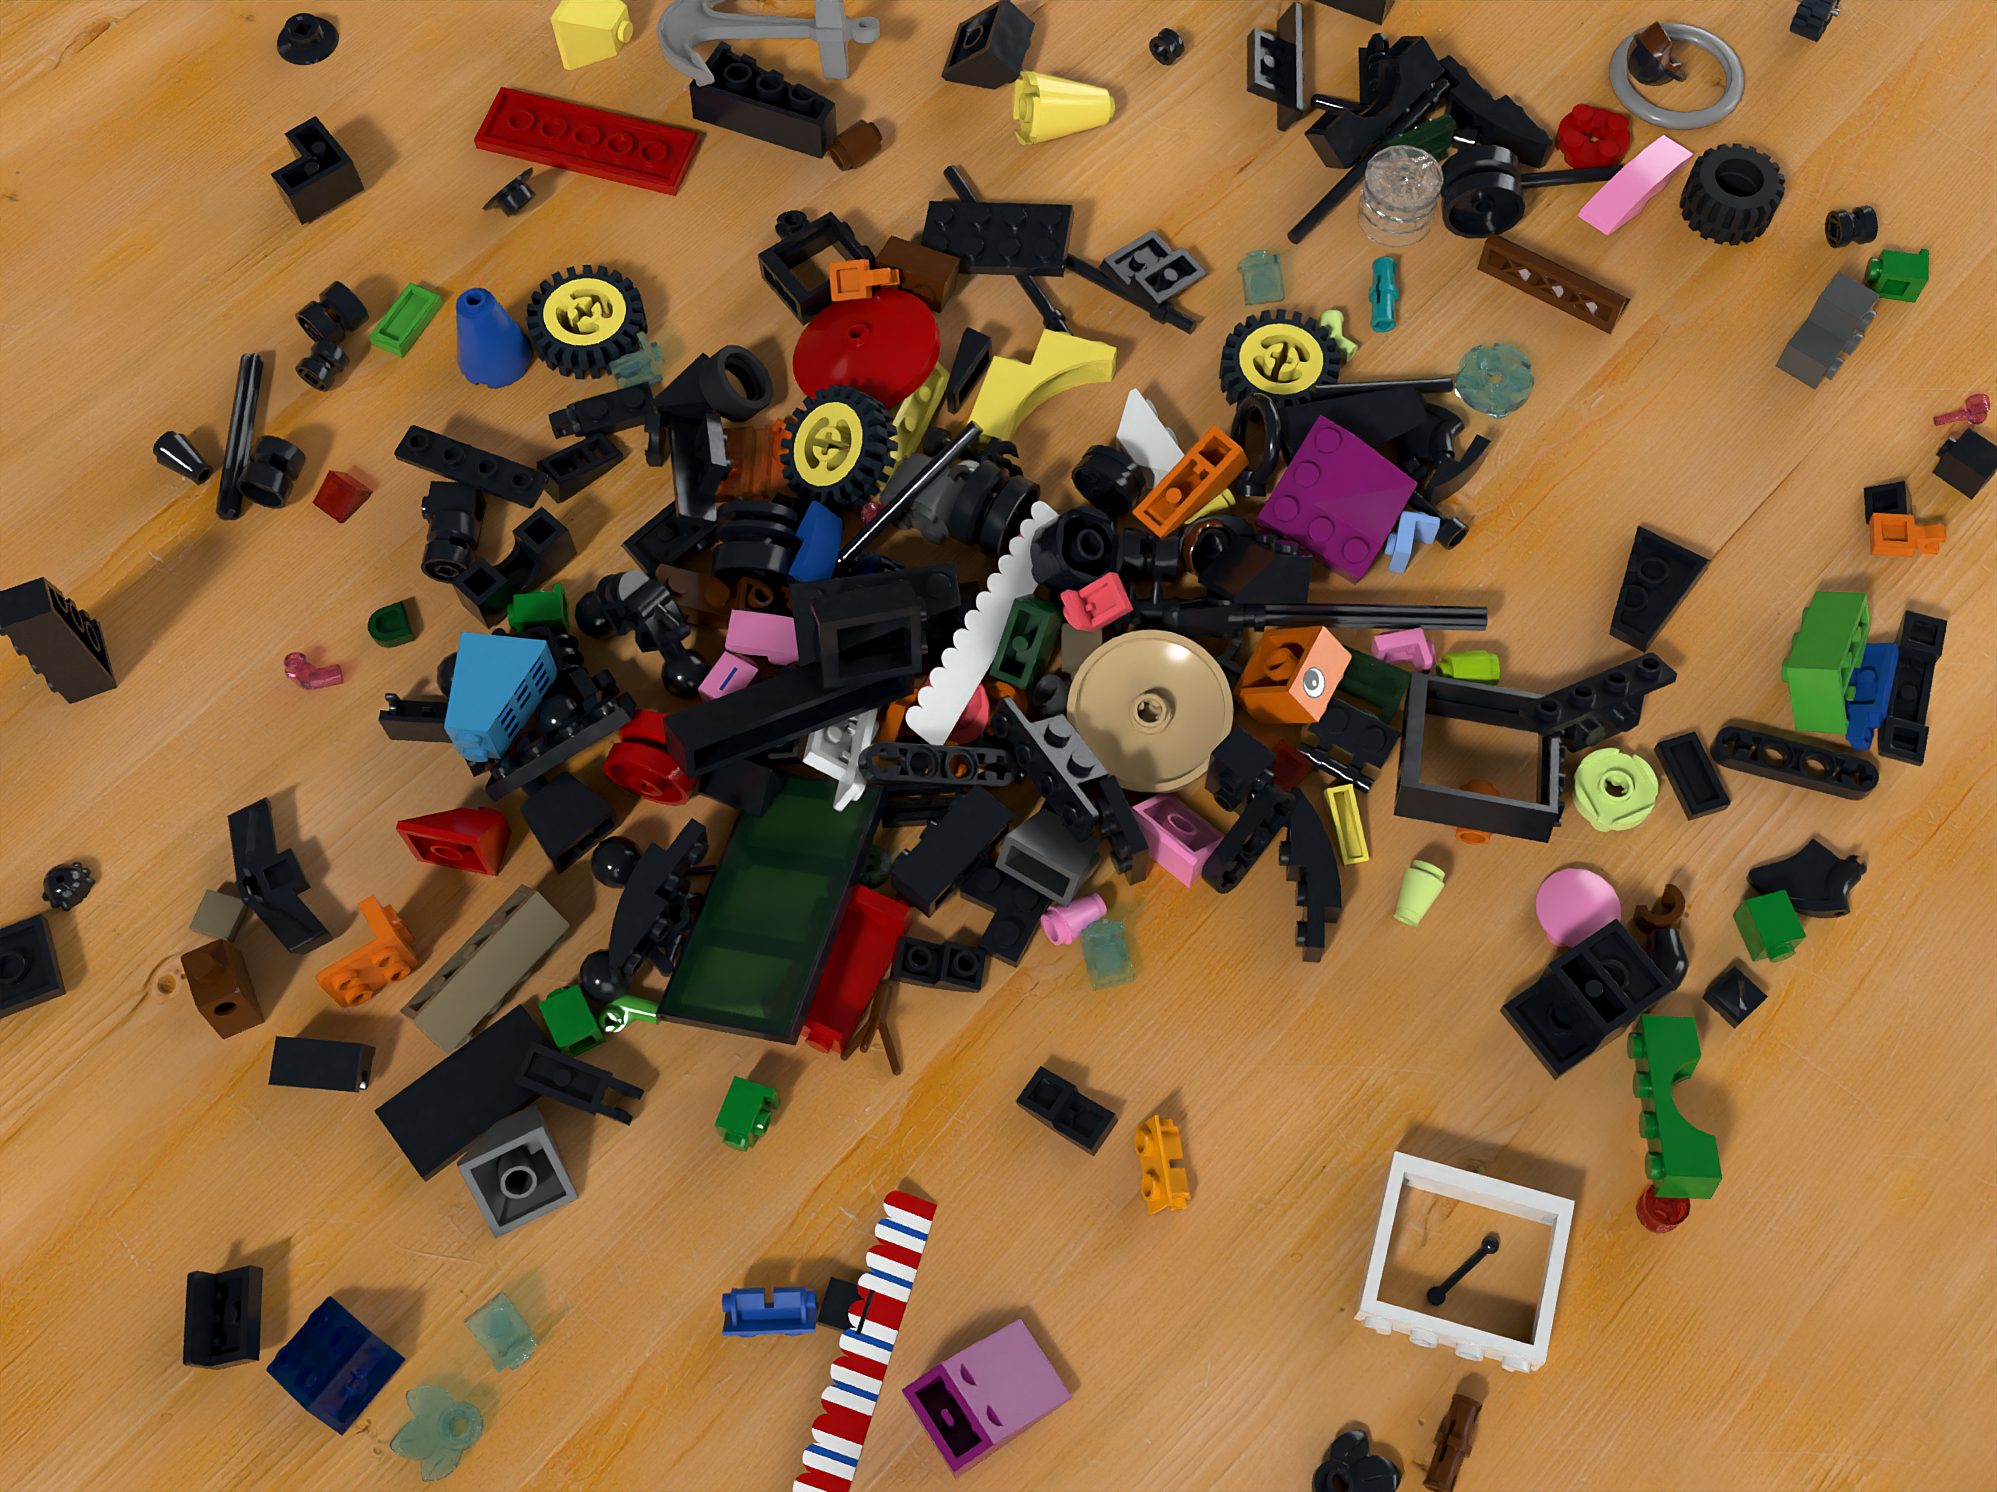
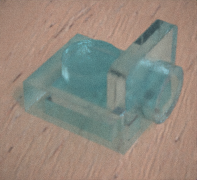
[1237,250,1285,306]
[609,331,664,390]
[1080,919,1135,991]

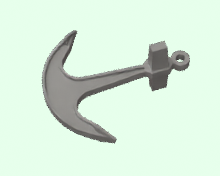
[657,0,880,87]

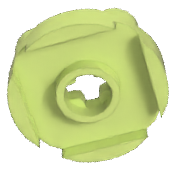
[1570,748,1659,832]

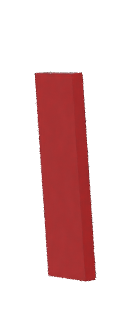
[474,87,700,196]

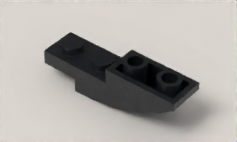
[1435,55,1553,169]
[1279,787,1342,963]
[608,818,709,986]

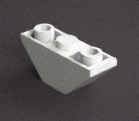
[1116,388,1185,489]

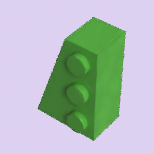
[1781,591,1871,734]

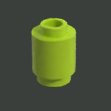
[1436,650,1500,686]

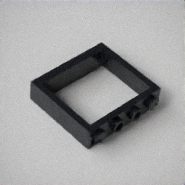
[1393,672,1566,843]

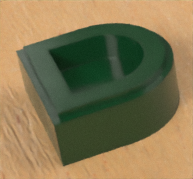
[368,601,415,648]

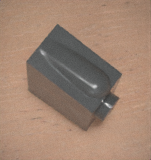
[995,808,1102,908]

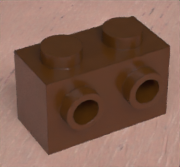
[872,235,960,313]

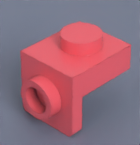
[1060,572,1133,633]

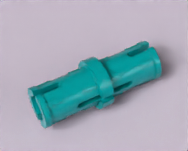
[1368,257,1399,333]

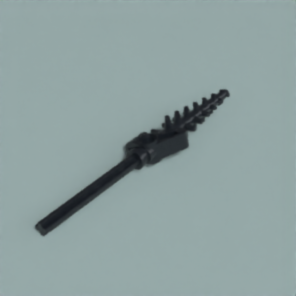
[1048,579,1488,639]

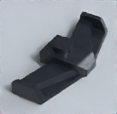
[227,797,334,954]

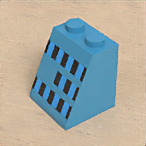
[444,632,558,762]

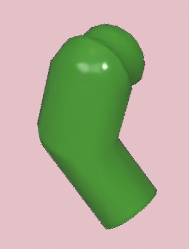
[598,995,661,1032]

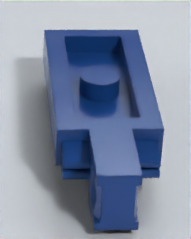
[1845,643,1900,750]

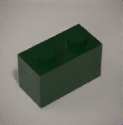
[989,594,1064,690]

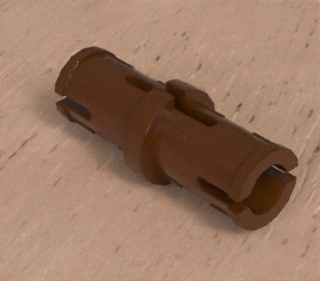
[1422,1394,1483,1492]

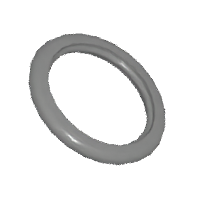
[1609,22,1744,130]

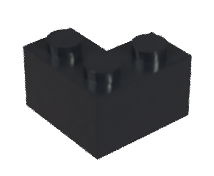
[271,116,364,225]

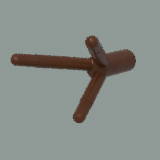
[840,983,901,1076]

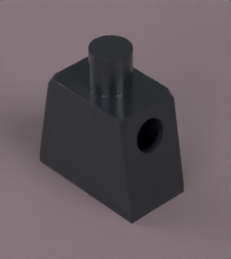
[519,772,621,874]

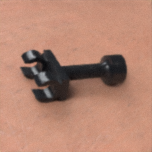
[923,426,1024,477]
[1397,455,1469,550]

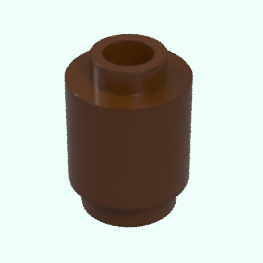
[828,119,883,171]

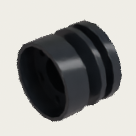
[711,500,801,587]

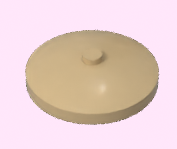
[1067,630,1233,795]

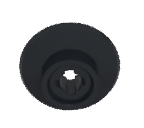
[277,13,339,65]
[482,167,536,218]

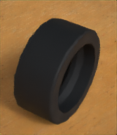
[699,345,773,422]

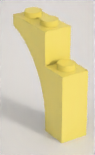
[967,329,1117,456]

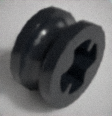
[1149,28,1185,66]

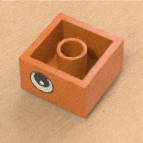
[1232,626,1352,725]

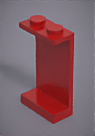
[761,873,913,1054]

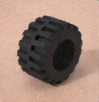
[1680,143,1785,246]

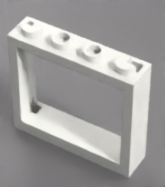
[1354,1151,1575,1374]

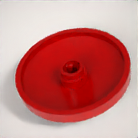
[792,288,941,410]

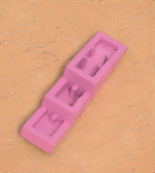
[1578,135,1693,236]
[725,609,799,666]

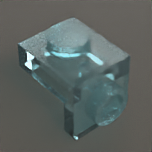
[464,1291,537,1372]

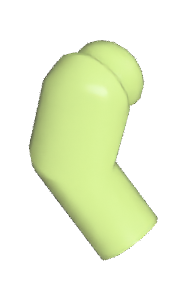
[1318,310,1358,362]

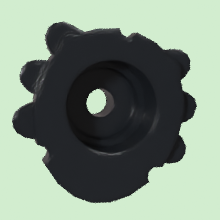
[42,862,95,912]

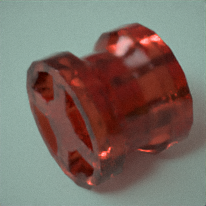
[1636,1184,1691,1233]

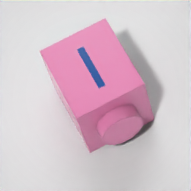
[698,651,762,703]

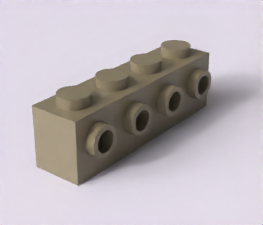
[400,884,571,1054]

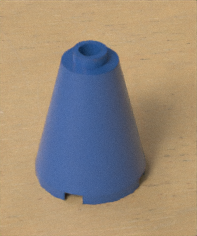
[456,288,533,389]

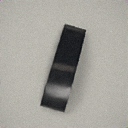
[1877,610,1947,766]

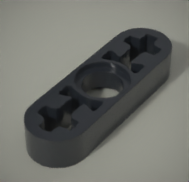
[1201,782,1296,894]

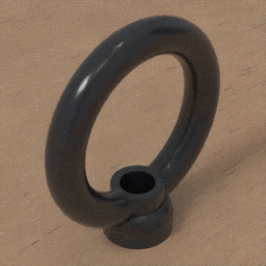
[1230,393,1281,497]

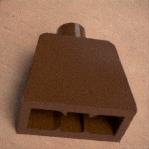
[181,939,265,1040]

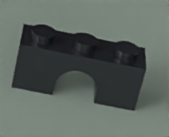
[451,506,577,629]

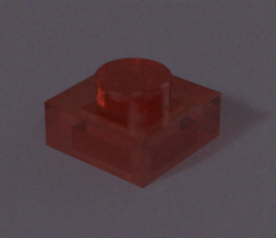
[1271,738,1314,792]

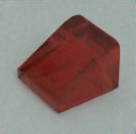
[313,470,373,523]

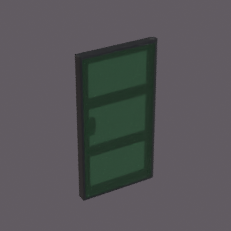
[655,772,890,1046]

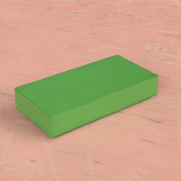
[369,282,444,358]

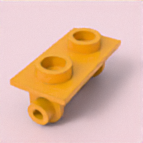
[1134,1115,1191,1215]

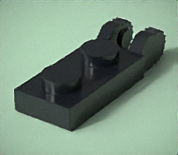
[512,1041,644,1126]

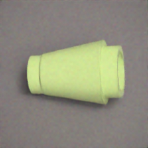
[1394,860,1445,927]

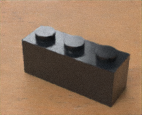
[891,783,1015,918]

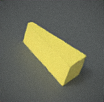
[1321,784,1369,866]

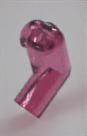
[283,652,344,690]

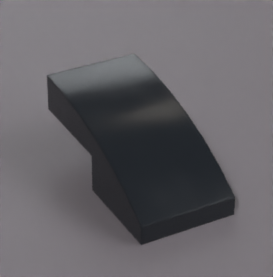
[1424,434,1491,506]
[1016,1066,1118,1156]

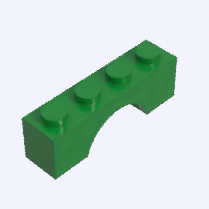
[1627,1015,1722,1199]

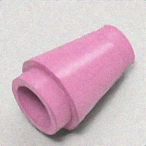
[1041,892,1107,946]

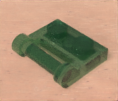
[1335,643,1411,726]

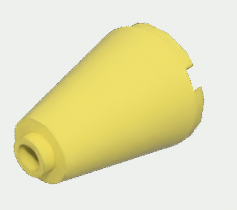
[1012,71,1115,145]

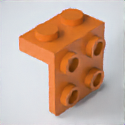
[316,895,420,1008]

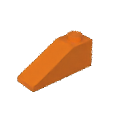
[1132,424,1249,540]

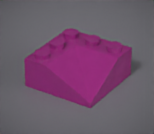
[1254,415,1418,585]

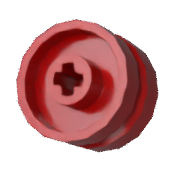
[603,709,697,806]

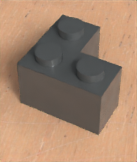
[1776,272,1880,389]

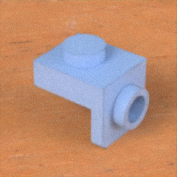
[1384,511,1440,574]

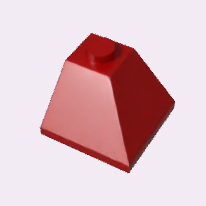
[396,807,512,877]

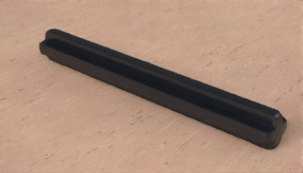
[215,353,264,521]

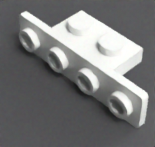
[802,706,882,812]

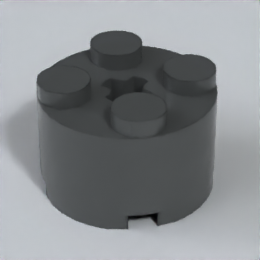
[879,453,966,545]

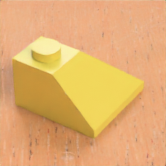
[550,0,633,71]

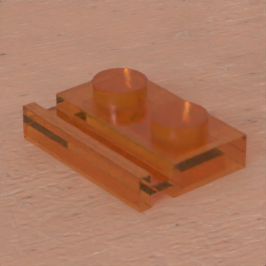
[715,424,774,503]

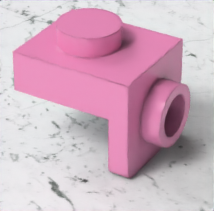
[1369,627,1436,675]

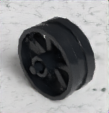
[1071,445,1146,515]

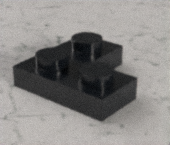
[960,859,1052,968]

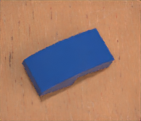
[788,500,843,583]

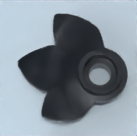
[1312,1430,1402,1492]

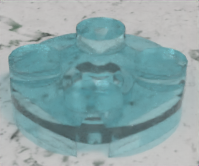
[1455,343,1534,419]

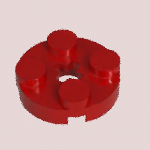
[1555,104,1631,169]

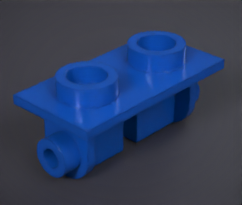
[722,1286,819,1338]

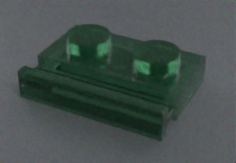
[1380,113,1456,187]

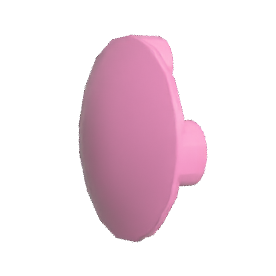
[1536,868,1621,948]

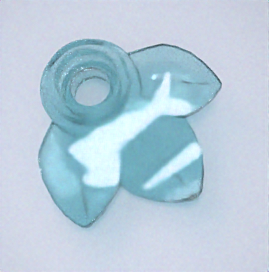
[389,1386,484,1482]

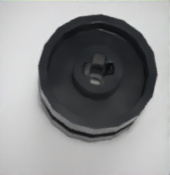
[1438,145,1526,239]
[948,459,1041,561]

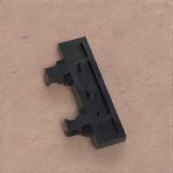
[484,690,637,802]

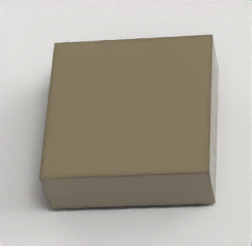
[189,889,249,943]

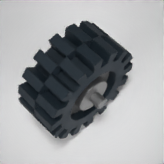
[1790,0,1841,42]

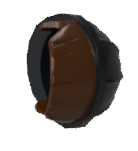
[1626,21,1686,86]
[1178,514,1255,577]

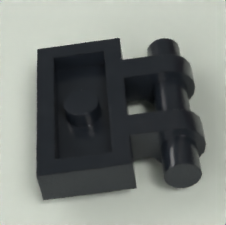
[1294,696,1401,795]

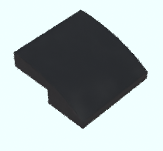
[1099,230,1207,308]

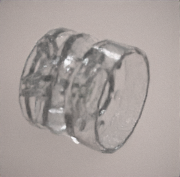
[1357,145,1444,247]

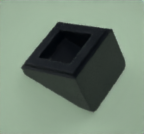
[1864,481,1912,525]

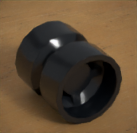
[295,281,369,346]
[236,435,306,509]
[421,510,482,584]
[1120,528,1179,583]

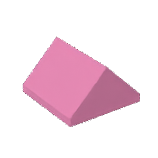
[1131,793,1225,888]

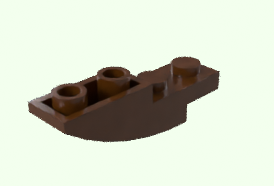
[655,564,793,630]

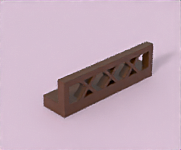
[1477,234,1631,334]

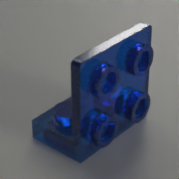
[266,1296,406,1436]

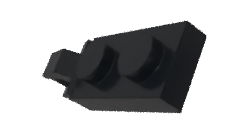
[548,382,654,439]

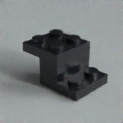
[1500,918,1675,1081]

